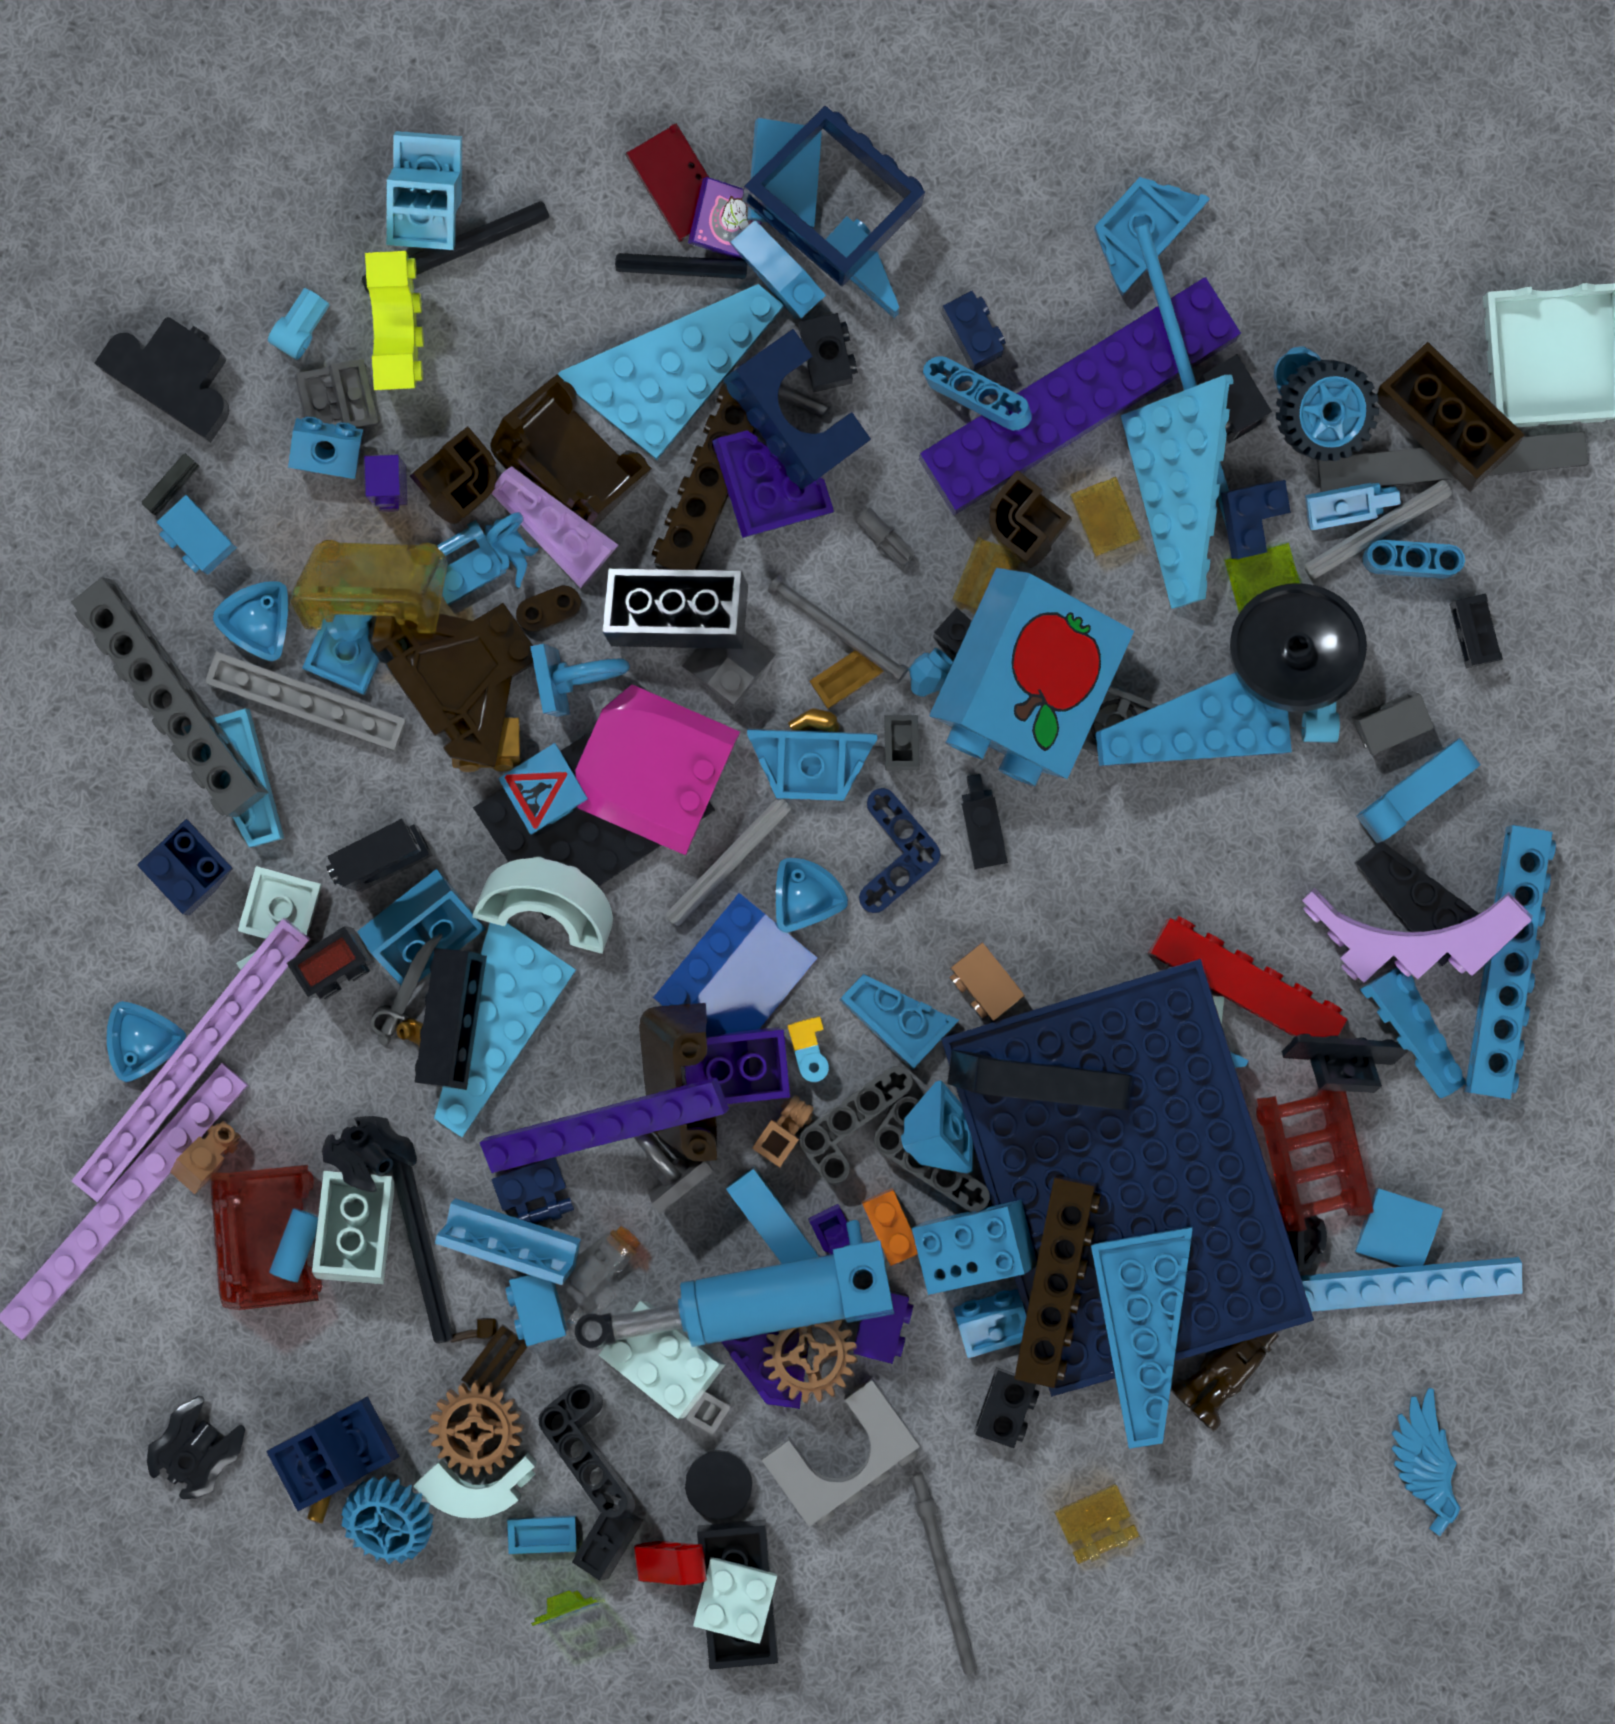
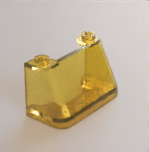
[290,540,448,634]

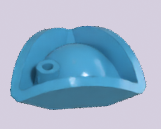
[213,581,288,661]
[776,858,848,933]
[107,1001,186,1082]

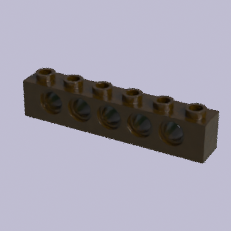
[651,383,757,570]
[1014,1175,1101,1388]

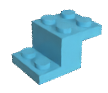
[386,131,462,250]

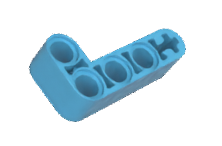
[1356,738,1481,843]

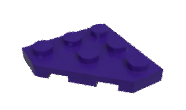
[712,431,834,538]
[721,1331,809,1409]

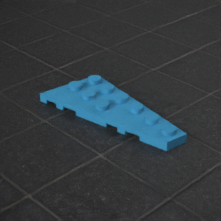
[1096,673,1292,766]
[1091,1227,1193,1449]

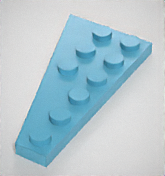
[434,923,576,1137]

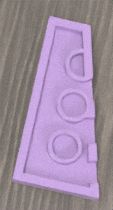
[492,466,618,588]

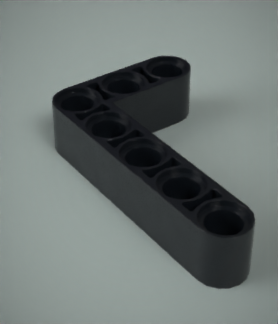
[947,1050,1133,1110]

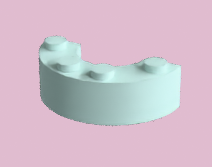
[472,857,613,954]

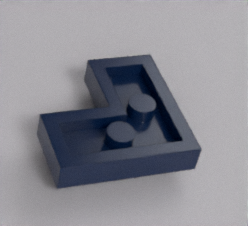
[1221,480,1291,559]

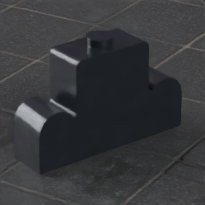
[94,317,229,443]

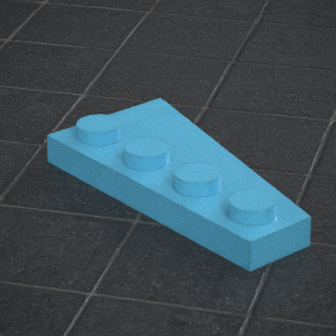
[183,708,284,847]

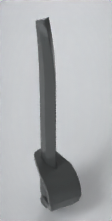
[371,934,442,1045]

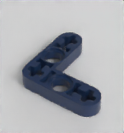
[859,788,941,913]

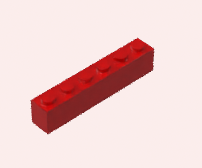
[1147,916,1347,1037]

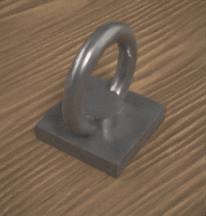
[634,1132,713,1214]

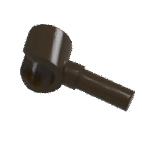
[450,1318,496,1343]

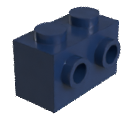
[941,290,1006,371]

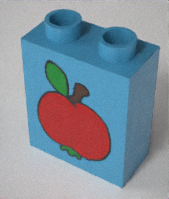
[929,568,1134,787]

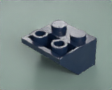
[137,819,233,915]

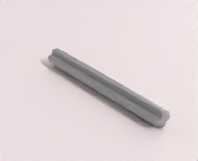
[1304,480,1452,580]
[666,798,791,926]

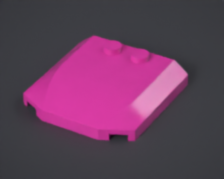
[575,685,740,856]

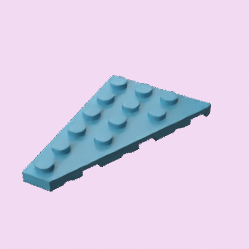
[558,284,784,460]
[1120,375,1233,609]

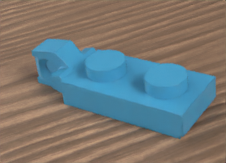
[1305,483,1401,530]

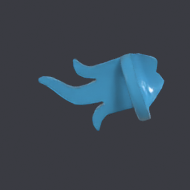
[484,512,539,588]

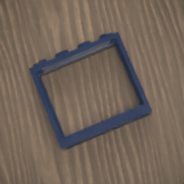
[742,106,925,287]

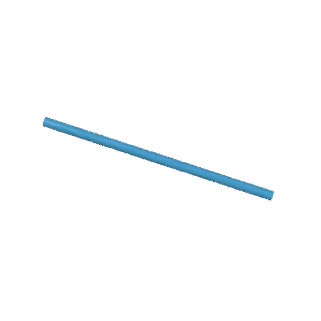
[1134,223,1229,529]

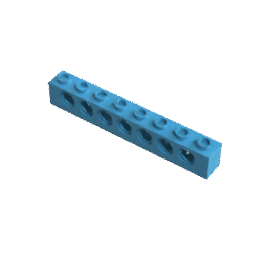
[1464,825,1556,1099]

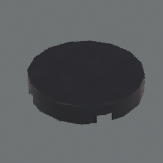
[685,1450,753,1519]

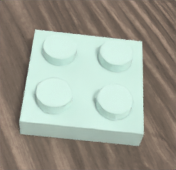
[238,866,323,949]
[693,1557,777,1644]

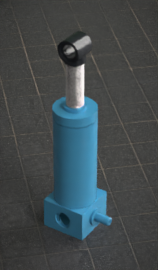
[575,1220,894,1350]

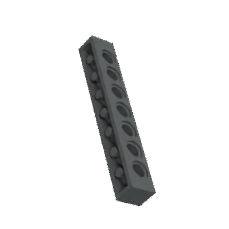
[71,577,268,817]

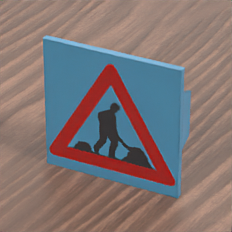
[498,743,588,835]

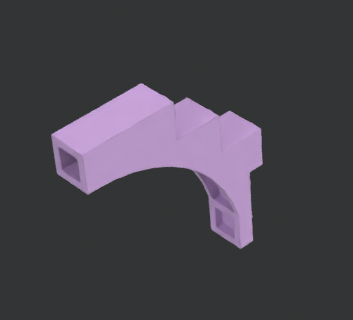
[1302,888,1533,983]

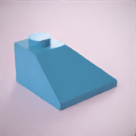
[901,1080,973,1173]

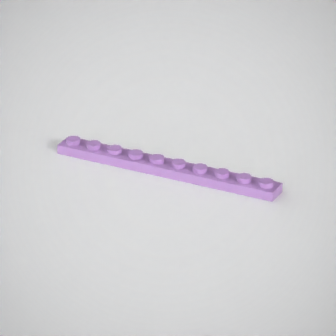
[71,918,311,1202]
[0,1063,248,1340]

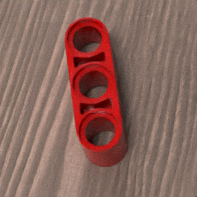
[634,1541,707,1585]

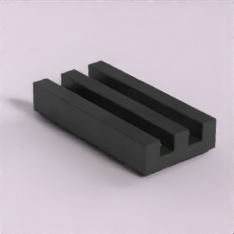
[142,453,200,516]

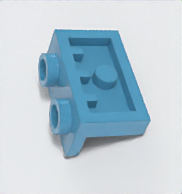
[953,1289,1026,1358]

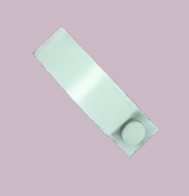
[413,1453,537,1518]

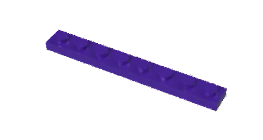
[479,1077,729,1173]

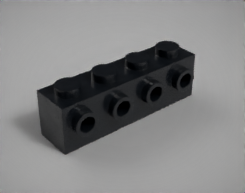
[414,948,487,1090]

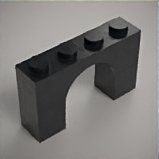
[326,818,433,892]

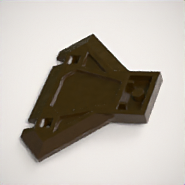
[371,600,534,767]

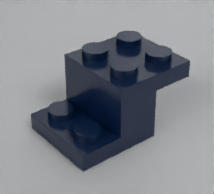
[266,1396,400,1511]

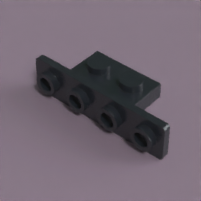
[1281,1034,1408,1093]

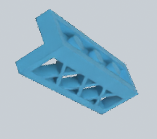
[435,1198,581,1285]

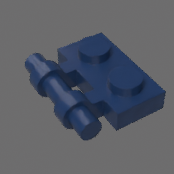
[491,1157,574,1224]

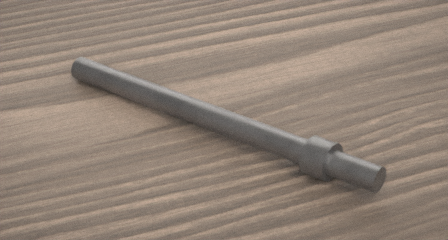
[910,1472,977,1674]

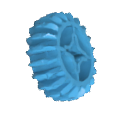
[341,1476,434,1564]

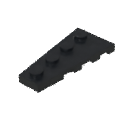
[1354,842,1480,966]

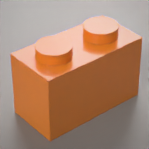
[862,1188,918,1266]

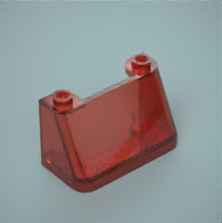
[211,1165,322,1310]

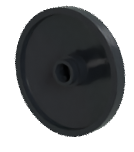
[1230,583,1367,712]

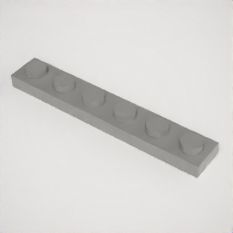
[205,652,407,751]

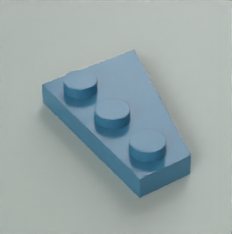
[839,974,959,1069]

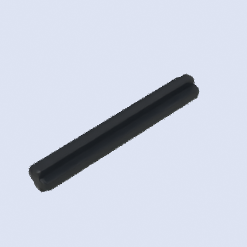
[615,253,747,279]

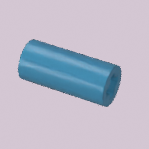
[269,1208,318,1283]

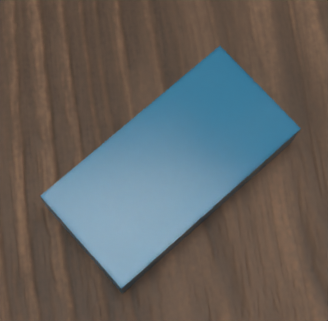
[507,1516,577,1554]

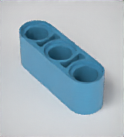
[1362,540,1465,579]

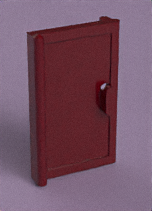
[625,123,710,242]

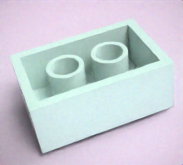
[312,1171,395,1284]
[599,1301,726,1419]

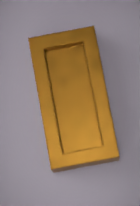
[809,650,884,709]

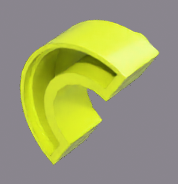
[365,251,424,390]

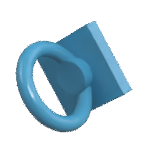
[530,644,630,717]

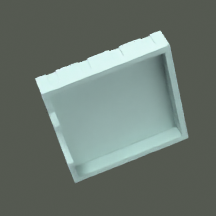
[1483,283,1615,427]

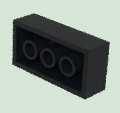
[603,569,748,649]
[697,1519,778,1670]

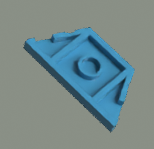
[1094,177,1210,296]
[747,729,877,801]

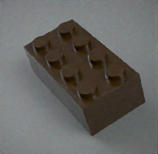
[1377,342,1525,492]

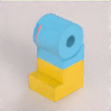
[787,1016,829,1082]

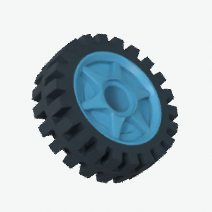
[1275,360,1379,461]

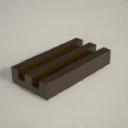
[461,1324,528,1393]

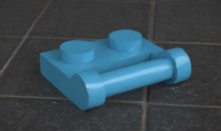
[418,520,506,605]

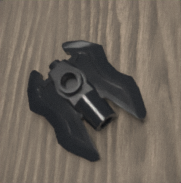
[322,1116,417,1192]
[147,1396,245,1500]

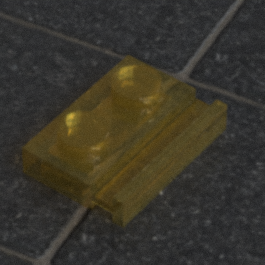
[1070,476,1141,558]
[952,537,1020,610]

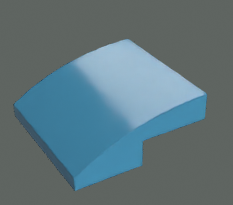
[1355,1188,1443,1267]

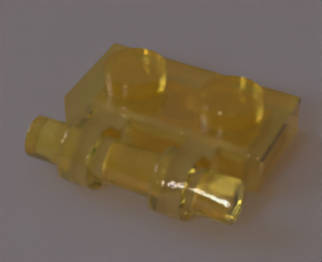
[1054,1483,1140,1564]

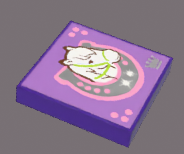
[688,177,762,260]

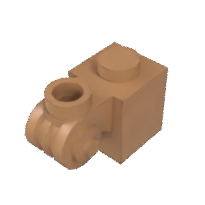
[752,1095,814,1168]
[170,1121,241,1194]

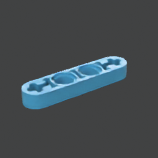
[923,356,1032,430]

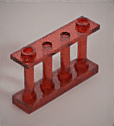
[1256,1090,1374,1231]

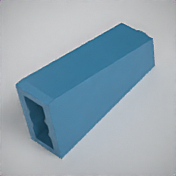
[726,1166,821,1264]

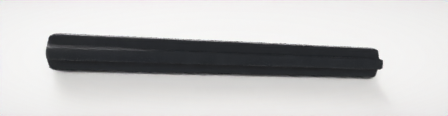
[362,201,550,294]
[389,1156,453,1344]

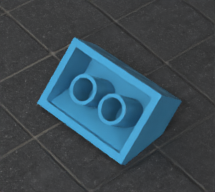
[357,869,485,985]

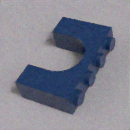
[722,329,871,490]

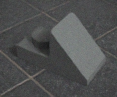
[884,715,920,771]

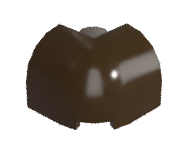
[410,426,497,524]
[989,470,1072,568]

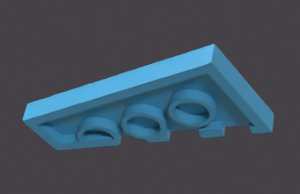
[1360,966,1466,1099]

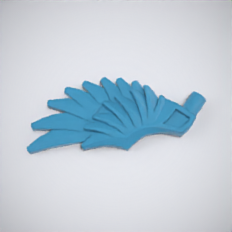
[1391,1388,1461,1536]

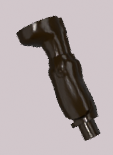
[1171,1332,1279,1432]

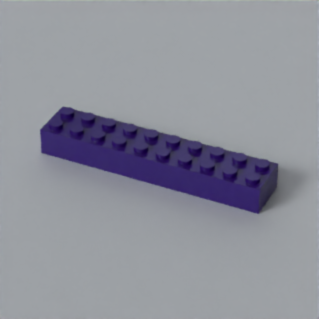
[918,277,1241,515]

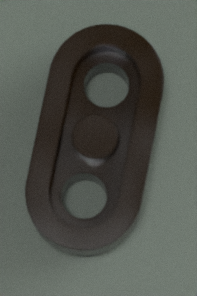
[516,585,581,632]

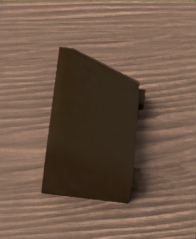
[490,374,652,527]
[639,1003,717,1161]

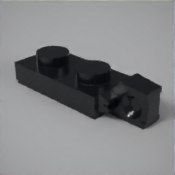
[961,774,1008,870]

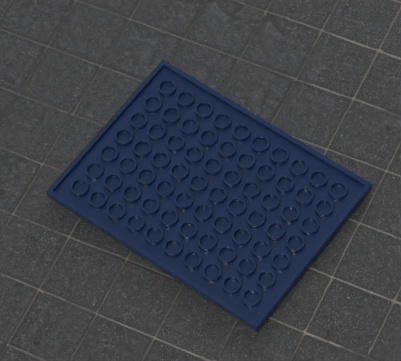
[941,959,1314,1397]

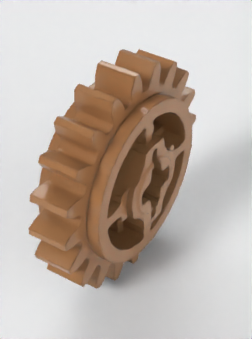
[763,1319,858,1403]
[429,1380,524,1477]

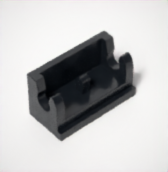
[1449,593,1503,669]
[572,1504,643,1581]

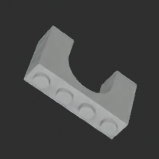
[761,1377,920,1527]

